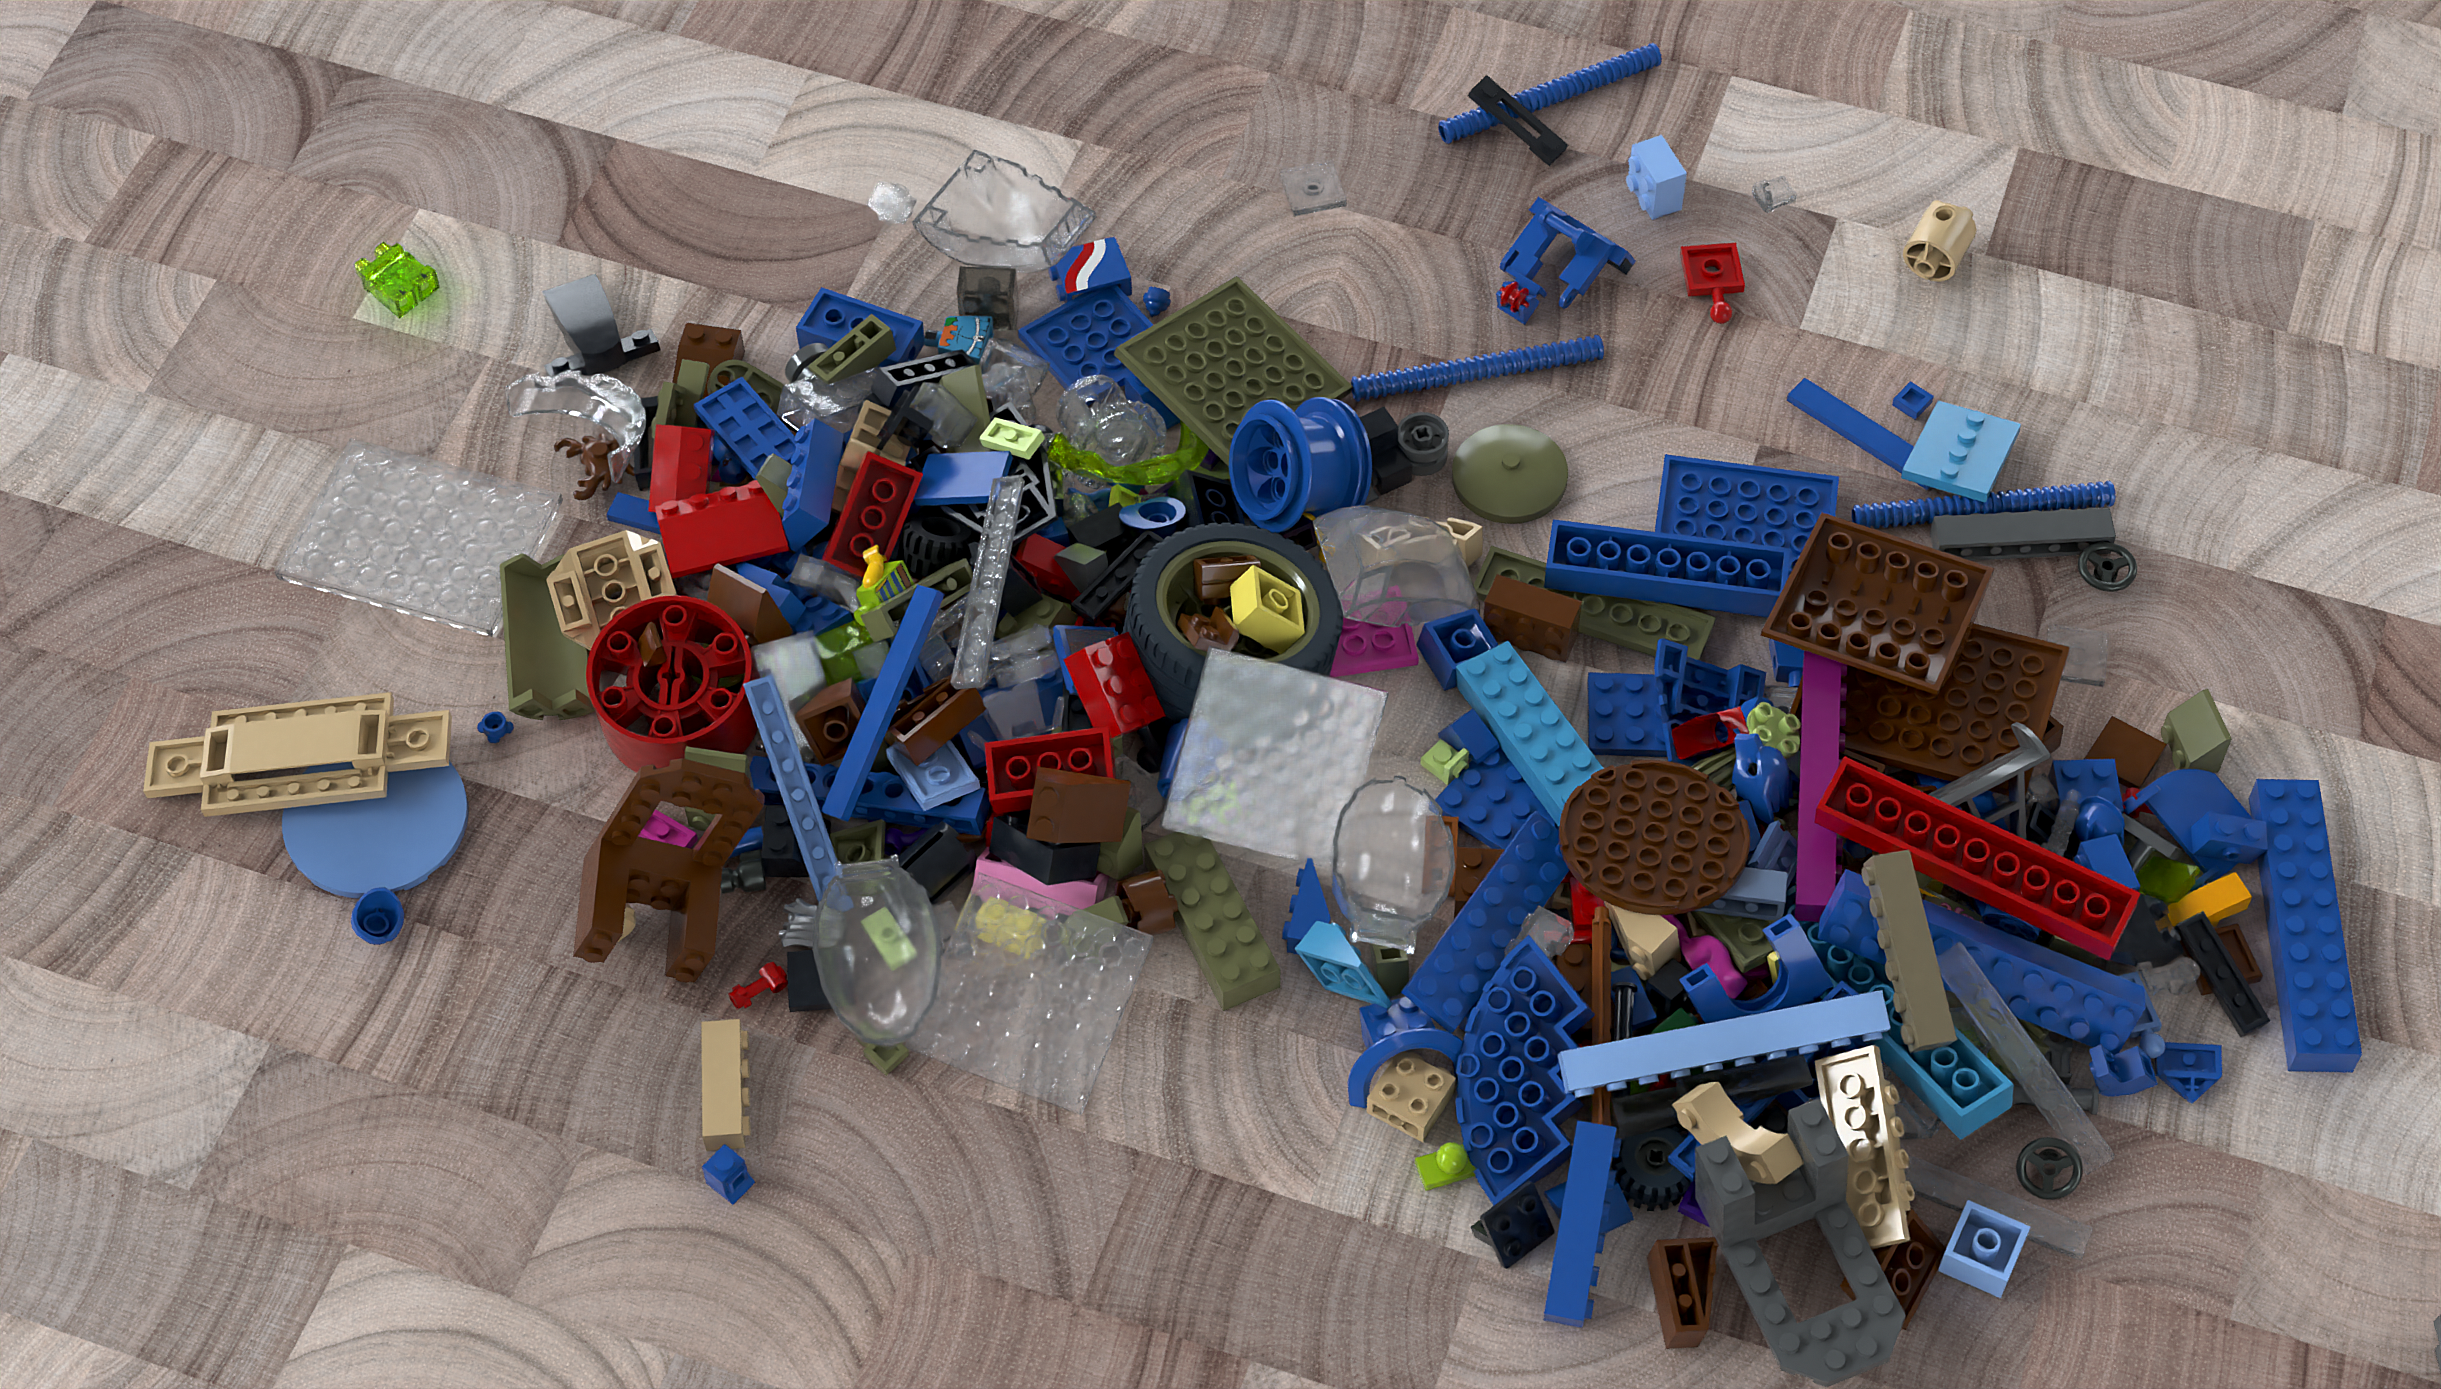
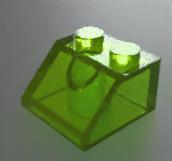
[808,620,888,686]

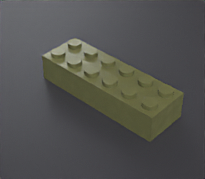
[1144,822,1280,1011]

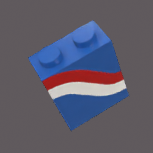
[1048,236,1132,303]

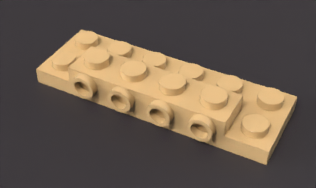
[1815,1045,1914,1249]

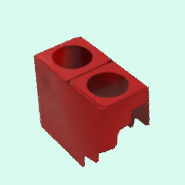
[1672,707,1749,760]

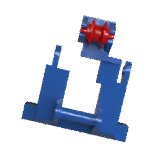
[1496,197,1636,325]

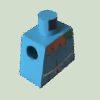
[924,316,994,374]

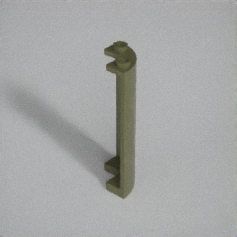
[499,553,595,720]

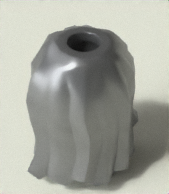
[779,898,845,949]

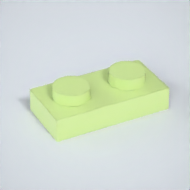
[979,417,1045,460]

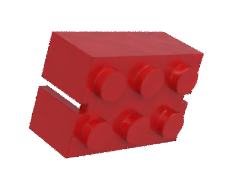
[1063,632,1166,739]

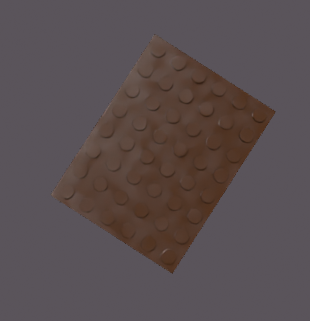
[1789,623,2070,798]

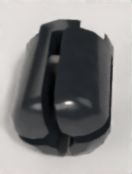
[889,821,978,910]

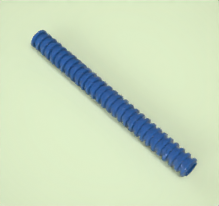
[1438,43,1662,144]
[1351,335,1604,402]
[1851,480,2116,529]

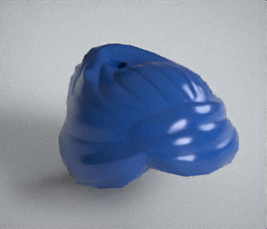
[351,887,405,945]

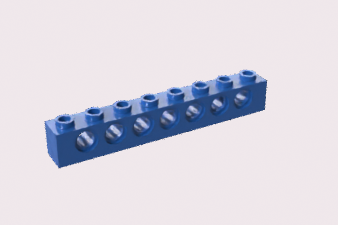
[749,756,991,836]

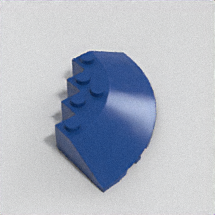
[1455,935,1595,1205]

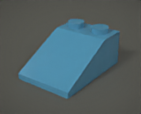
[1295,921,1392,1008]

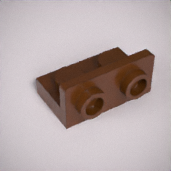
[1177,607,1239,658]

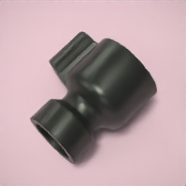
[721,850,766,894]

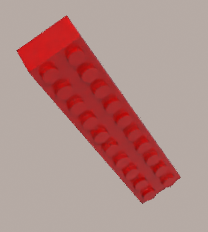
[1814,756,2141,961]

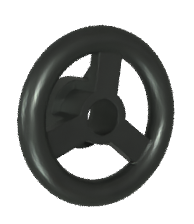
[2078,542,2138,592]
[2016,1137,2083,1200]

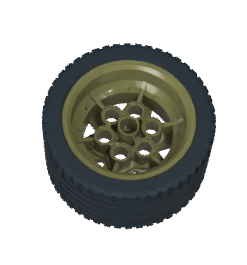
[1122,523,1344,750]

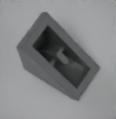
[1053,542,1108,593]

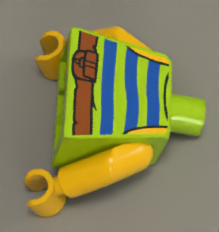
[854,545,914,626]

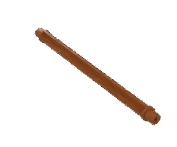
[1591,907,1611,1126]

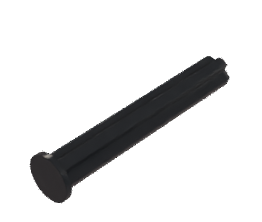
[1611,982,1638,1109]

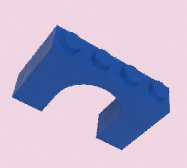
[1679,913,1833,1024]

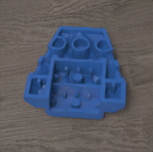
[1654,638,1767,767]

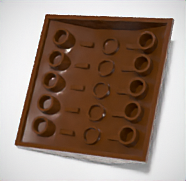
[1761,512,1994,695]

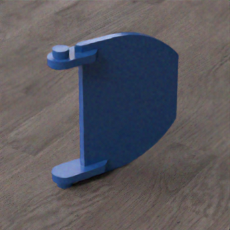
[2123,769,2252,892]

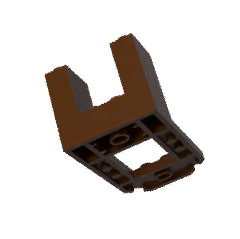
[573,758,765,983]

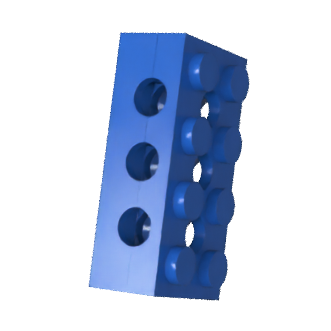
[796,287,925,375]

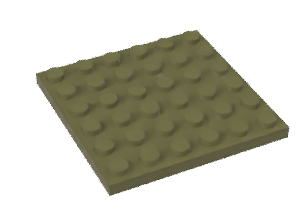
[1114,276,1353,466]

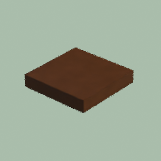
[2084,716,2167,789]
[2180,923,2263,996]

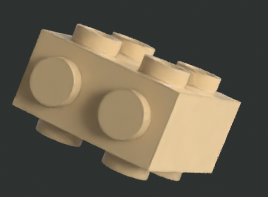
[1367,1051,1456,1142]

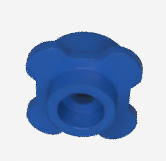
[477,711,514,743]

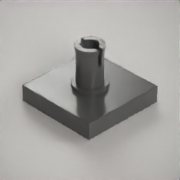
[2122,813,2185,874]

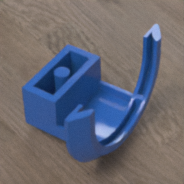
[1347,996,1463,1108]

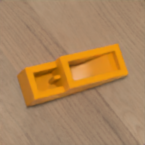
[2167,872,2252,927]

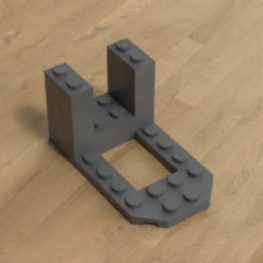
[1695,1098,1905,1387]

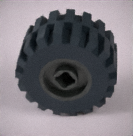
[1611,1120,1692,1211]

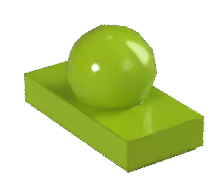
[1415,1142,1482,1191]

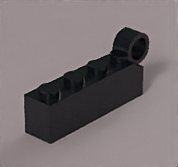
[858,349,978,414]

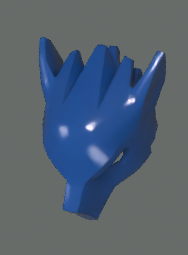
[1732,733,1799,824]

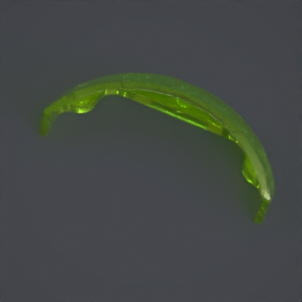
[1047,420,1209,485]

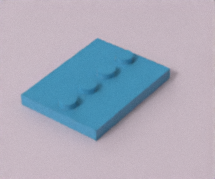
[1901,400,2021,503]

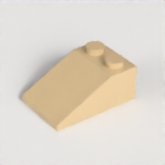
[1605,902,1682,980]

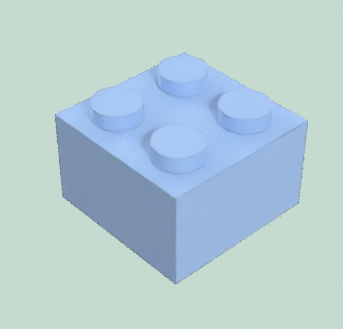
[1626,135,1687,220]
[1938,1200,2030,1298]

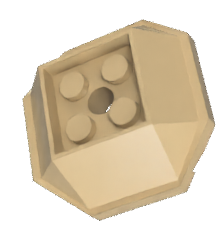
[546,530,677,650]

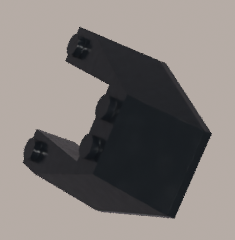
[909,401,1058,549]

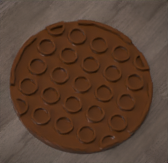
[1559,759,1750,915]

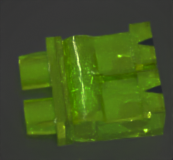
[354,242,440,319]

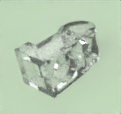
[2135,957,2200,1002]

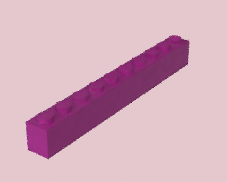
[1795,650,1847,922]

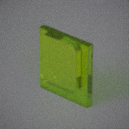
[2136,856,2200,903]

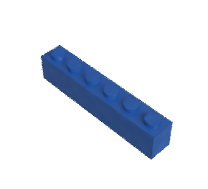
[1543,1120,1621,1328]

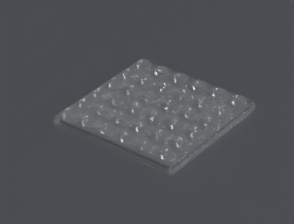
[1159,646,1389,871]
[905,872,1154,1116]

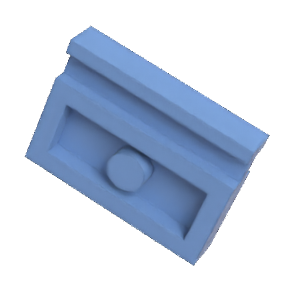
[1748,820,1797,891]

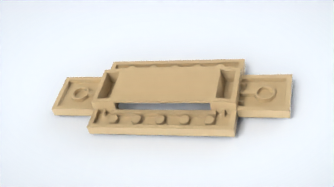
[143,692,452,817]

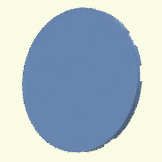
[282,761,469,898]

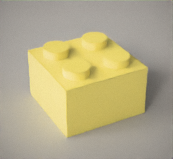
[1230,565,1305,654]

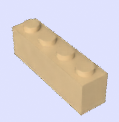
[701,1019,751,1151]

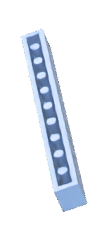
[1558,990,1891,1098]

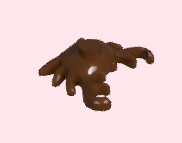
[553,432,635,500]

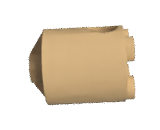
[1903,200,1977,282]

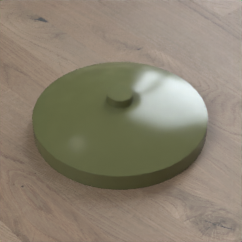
[1452,424,1568,524]

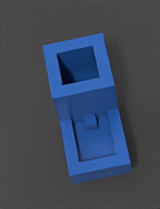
[2089,1045,2158,1097]

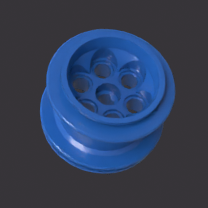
[1229,397,1372,533]

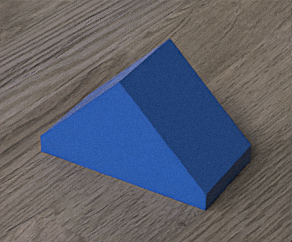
[1438,709,1500,764]

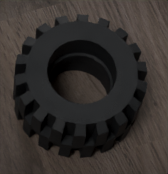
[898,511,977,577]

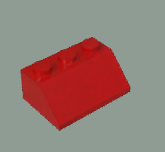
[648,424,715,512]

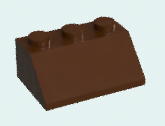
[707,563,793,656]
[1840,1208,1946,1330]

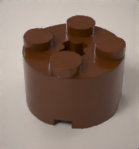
[1114,869,1178,941]

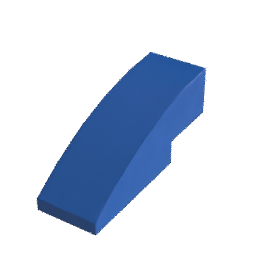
[735,562,807,627]

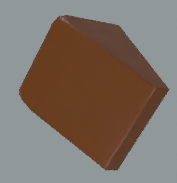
[637,622,667,668]

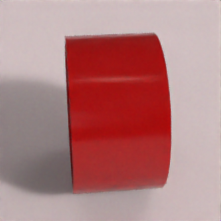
[586,595,758,773]

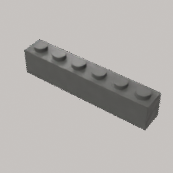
[1930,507,2116,561]

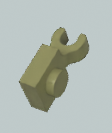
[855,1022,909,1076]

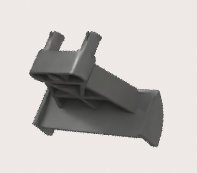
[1928,722,2051,897]

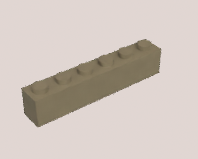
[1862,850,1957,1053]

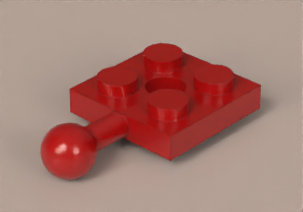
[1680,242,1745,324]

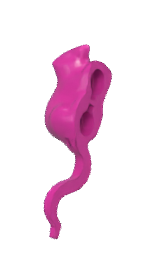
[1660,915,1748,999]

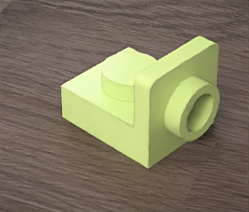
[1420,739,1469,785]

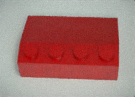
[655,480,789,579]

